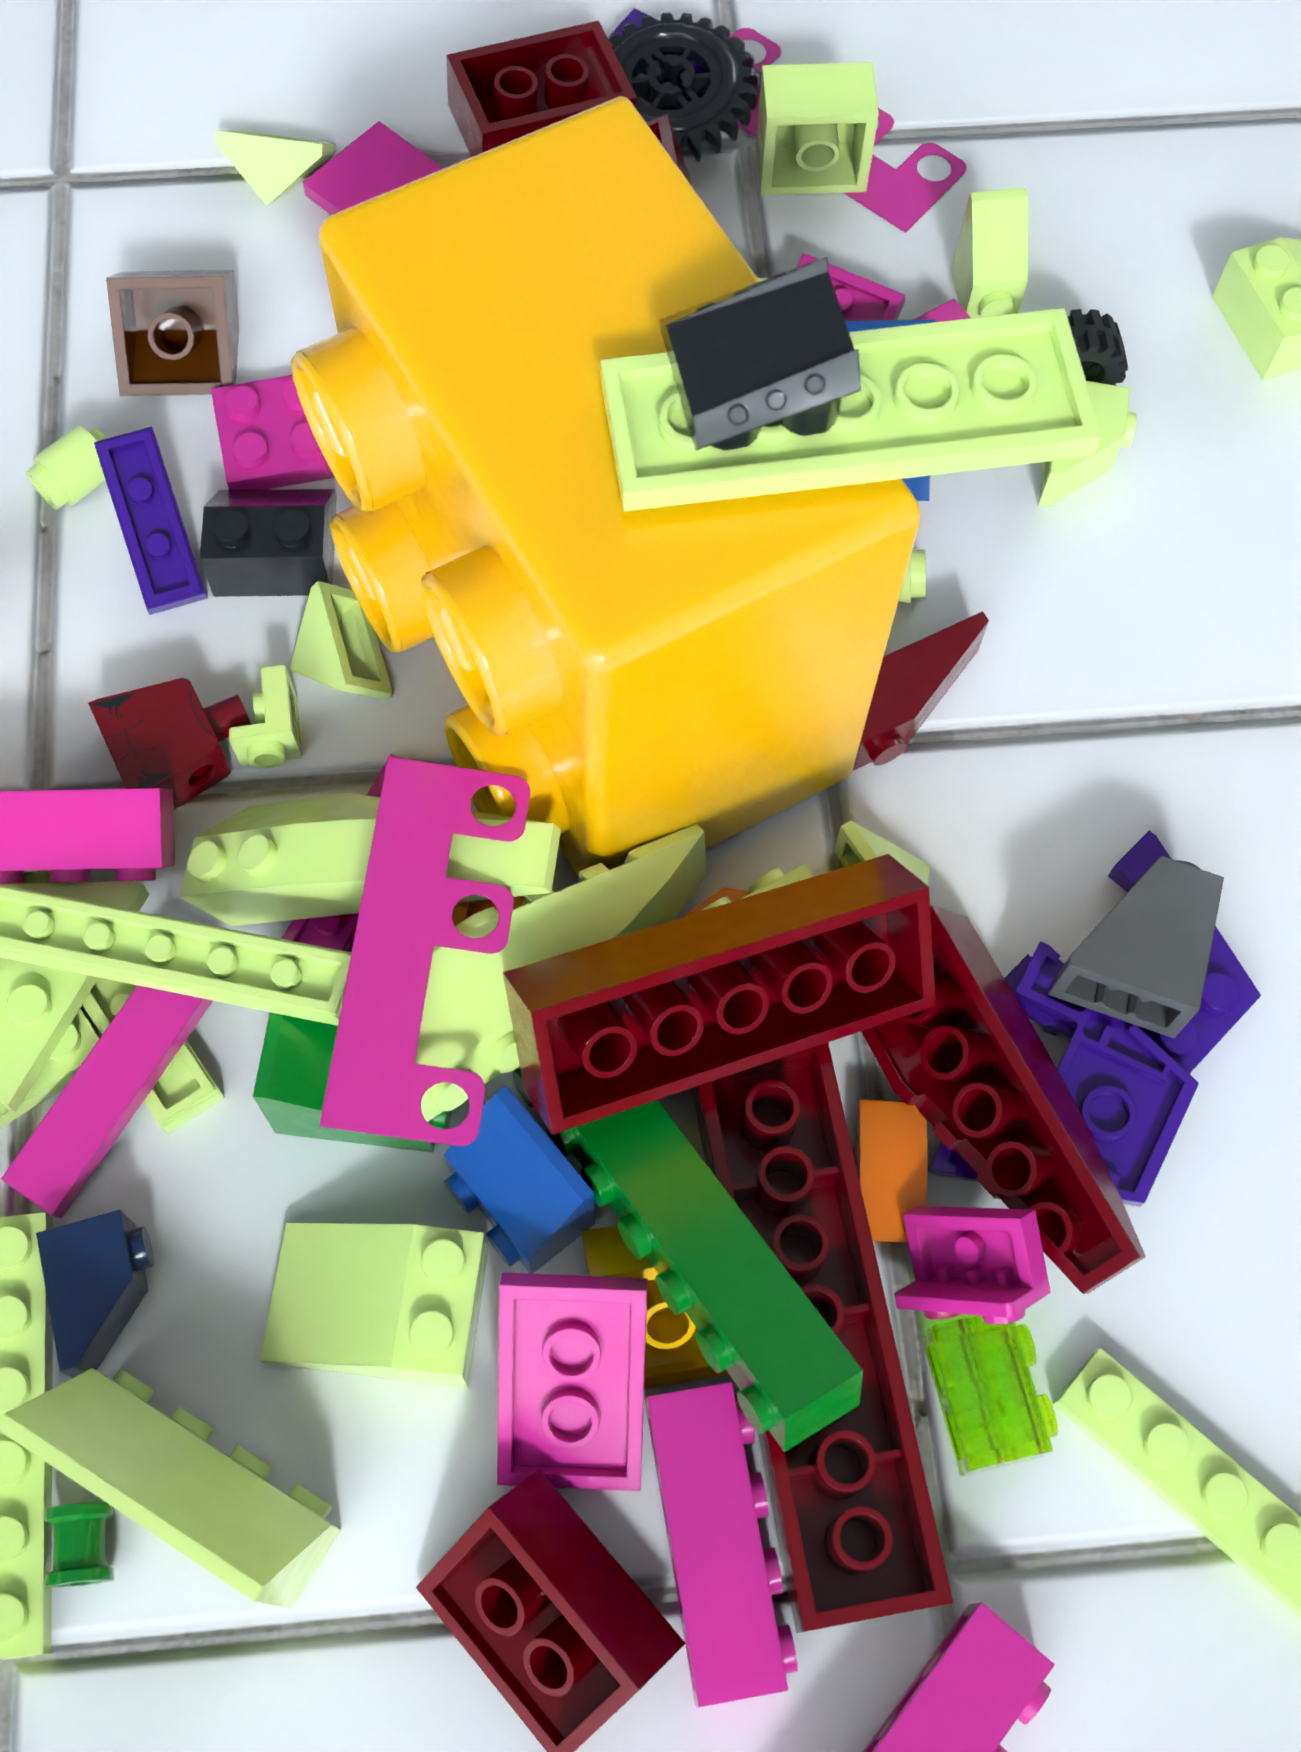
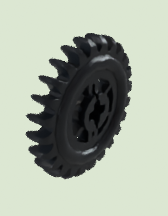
[608,12,759,162]

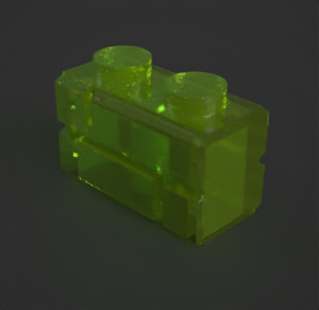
[921,1315,1058,1477]

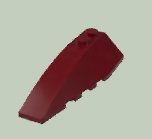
[861,905,1146,1294]

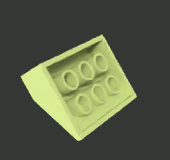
[0,1368,341,1609]

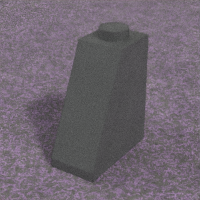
[1048,856,1224,1038]

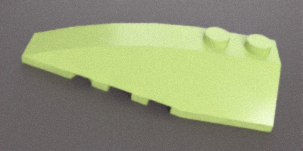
[180,792,561,926]
[415,824,707,1122]

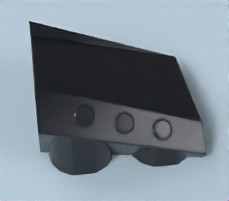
[660,257,861,451]

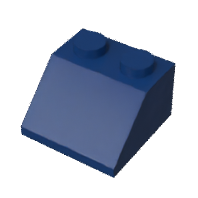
[444,1085,595,1274]

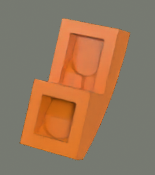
[855,1099,928,1243]

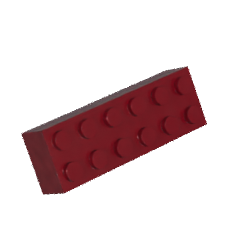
[503,854,936,1135]

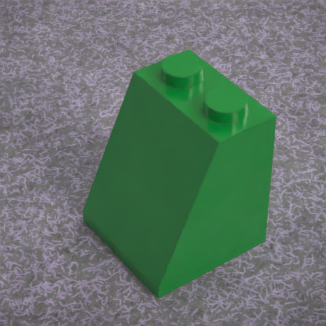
[252,1012,452,1152]

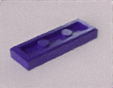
[94,426,208,615]

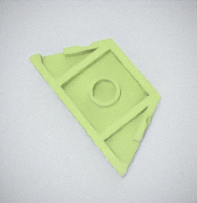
[0,881,149,1113]

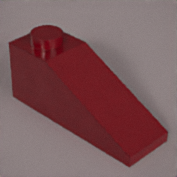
[853,611,989,771]

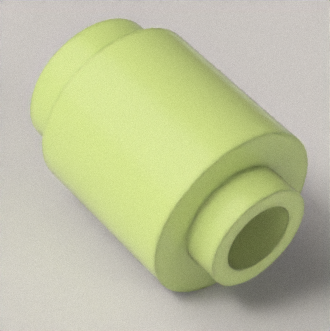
[25,425,107,510]

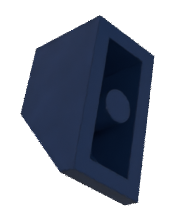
[36,1210,154,1378]

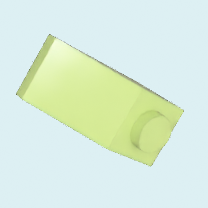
[951,188,1028,318]
[1039,381,1137,507]

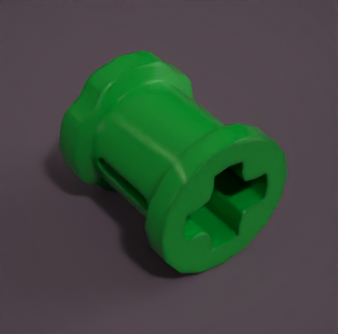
[45,1502,114,1588]

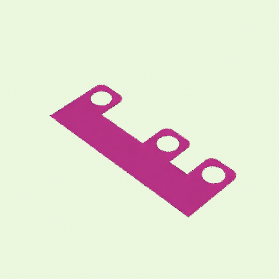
[730,28,967,233]
[319,756,530,1146]

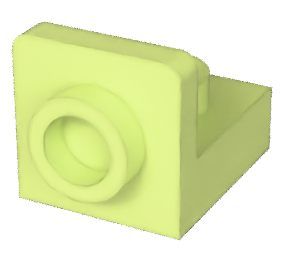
[229,665,302,768]

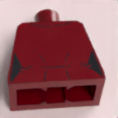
[88,678,252,810]

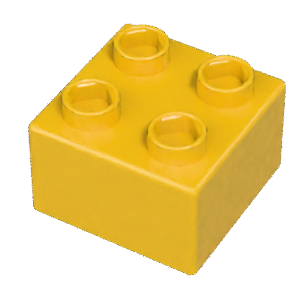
[291,96,920,876]

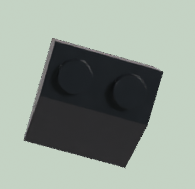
[200,489,337,597]

